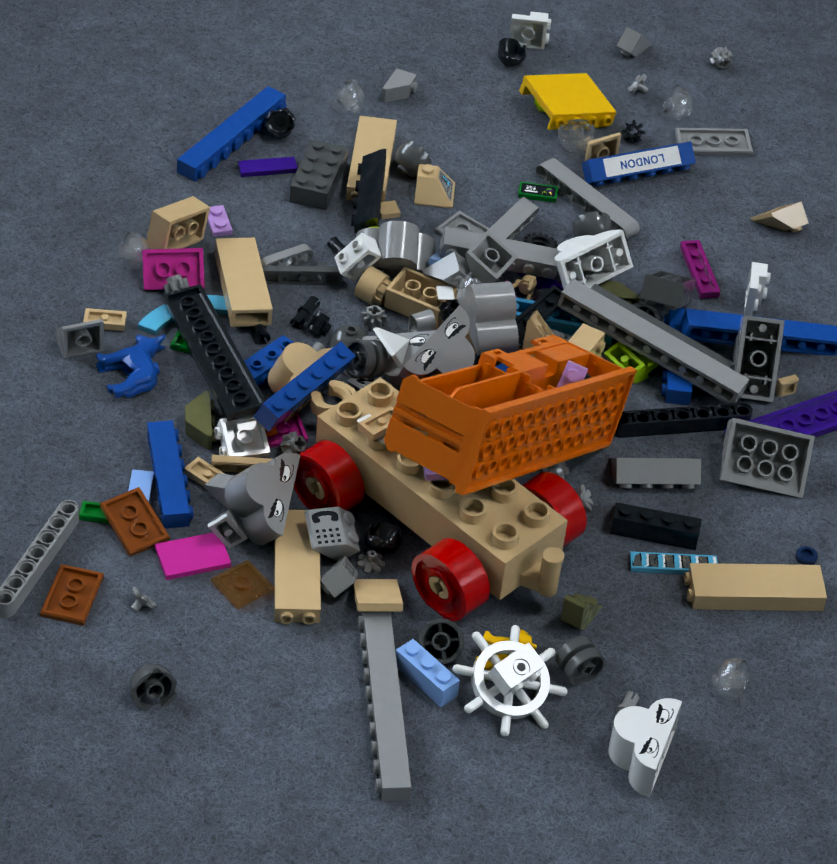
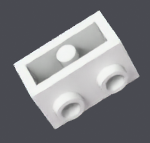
[334,233,382,281]

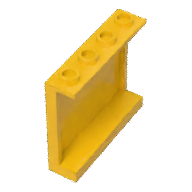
[519,73,616,130]

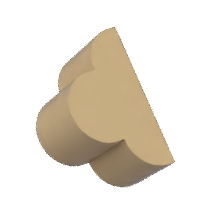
[267,342,331,422]

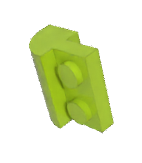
[604,342,659,383]

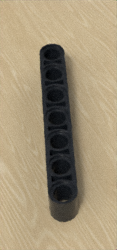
[614,403,753,438]

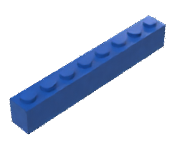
[177,86,287,182]
[680,308,837,355]

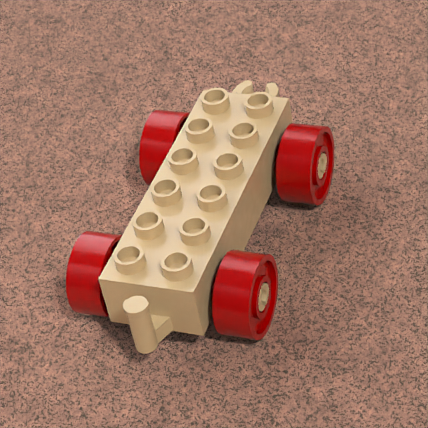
[294,377,587,622]

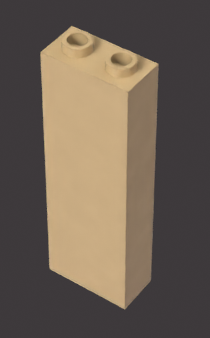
[346,116,397,202]
[214,237,273,327]
[274,510,321,625]
[684,563,827,611]

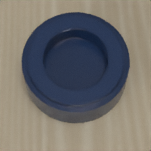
[795,546,818,565]

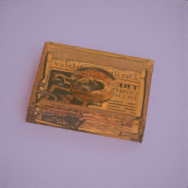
[211,560,274,610]

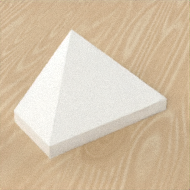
[373,327,410,367]

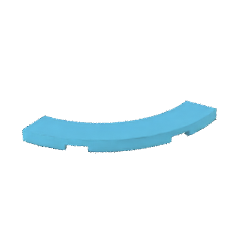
[138,295,228,335]

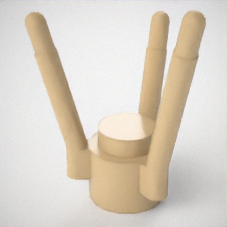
[512,275,537,300]

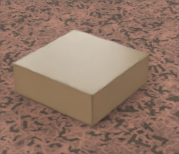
[380,200,401,219]
[775,374,799,397]

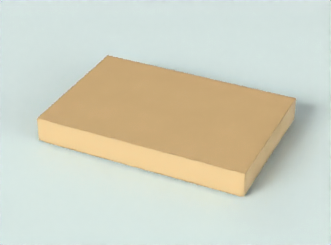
[353,579,403,612]

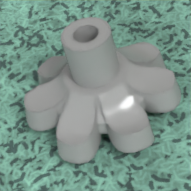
[628,74,649,94]
[541,462,569,479]
[577,484,594,511]
[356,550,385,574]
[131,586,157,612]

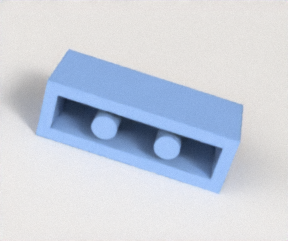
[396,639,460,707]

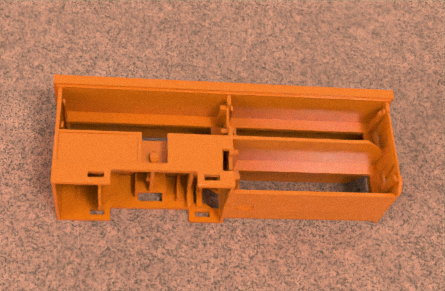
[384,335,637,496]

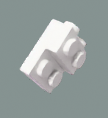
[509,12,551,49]
[744,262,771,316]
[214,414,271,458]

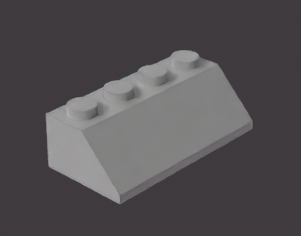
[609,458,701,489]

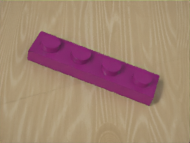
[680,240,721,299]

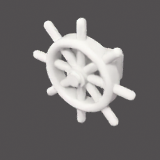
[452,625,568,737]

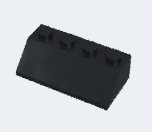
[351,149,387,233]
[610,502,702,550]

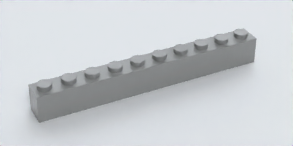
[557,279,750,404]
[358,612,411,801]

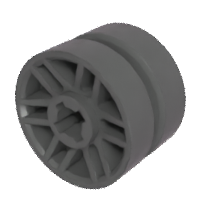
[346,340,388,378]
[555,636,606,686]

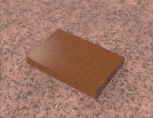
[100,487,170,557]
[40,564,104,626]

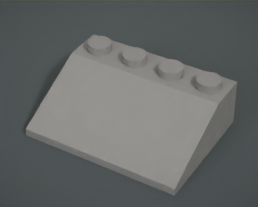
[720,418,815,498]

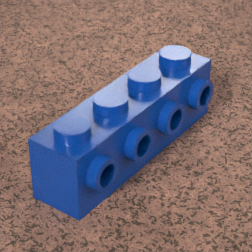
[244,335,294,388]

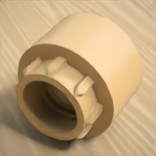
[354,266,392,306]

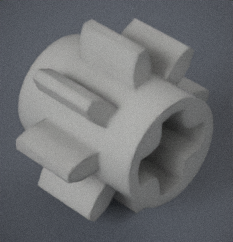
[710,47,733,69]
[164,274,190,293]
[361,305,387,330]
[280,431,307,454]

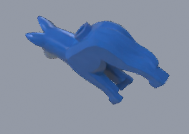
[96,334,166,398]

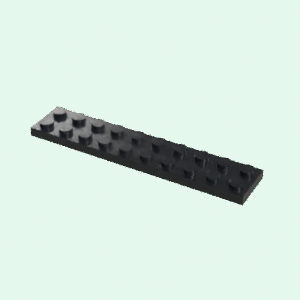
[162,284,266,422]

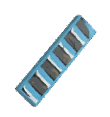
[629,551,718,574]

